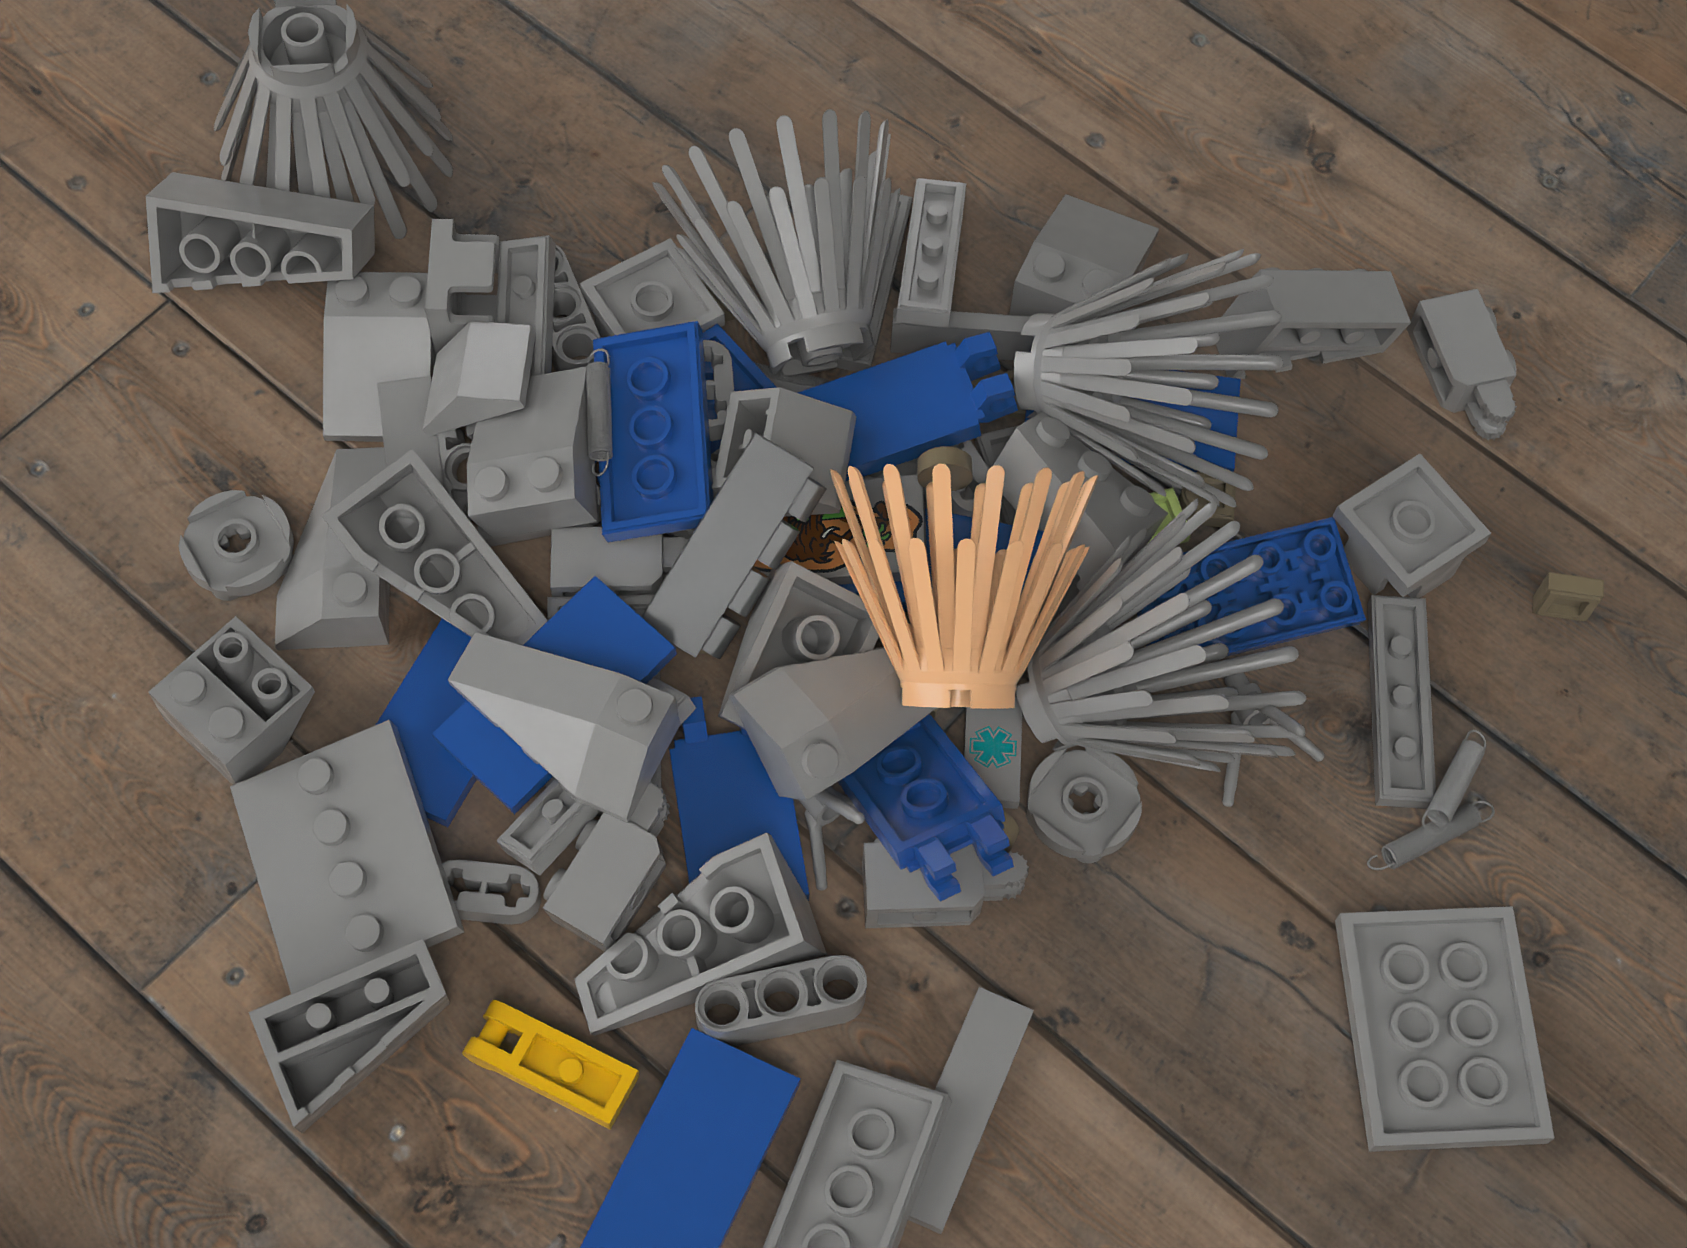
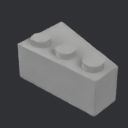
[1216,267,1411,379]
[994,411,1168,591]
[248,938,450,1133]

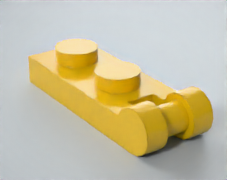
[462,1000,640,1130]

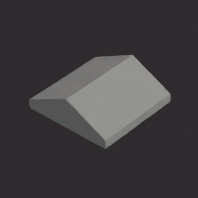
[423,321,536,437]

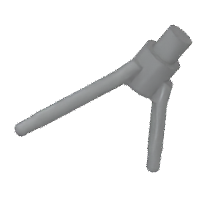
[1222,673,1325,807]
[798,786,865,891]

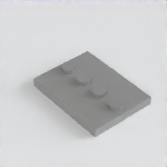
[230,720,464,994]
[1335,906,1554,1152]

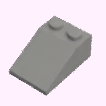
[1009,194,1159,316]
[323,272,436,442]
[467,366,598,539]
[718,561,879,730]

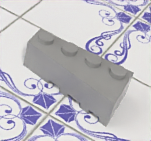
[146,172,375,293]

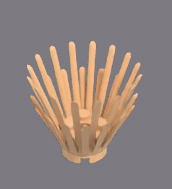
[830,464,1099,709]

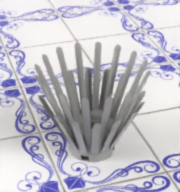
[214,0,453,239]
[652,109,901,377]
[1014,249,1283,507]
[1015,498,1307,772]

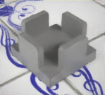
[425,219,500,355]
[580,238,725,338]
[1332,454,1491,598]

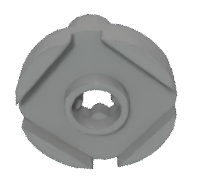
[179,490,294,601]
[1026,748,1142,864]

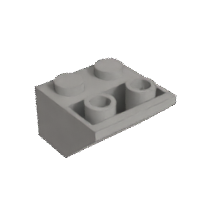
[712,387,856,517]
[148,616,315,785]

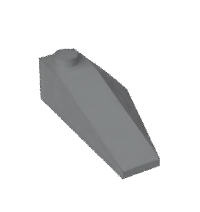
[275,447,390,650]
[321,448,548,645]
[448,632,680,823]
[729,647,937,801]
[574,833,827,1035]

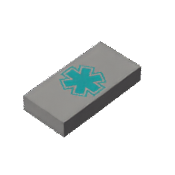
[963,697,1022,809]

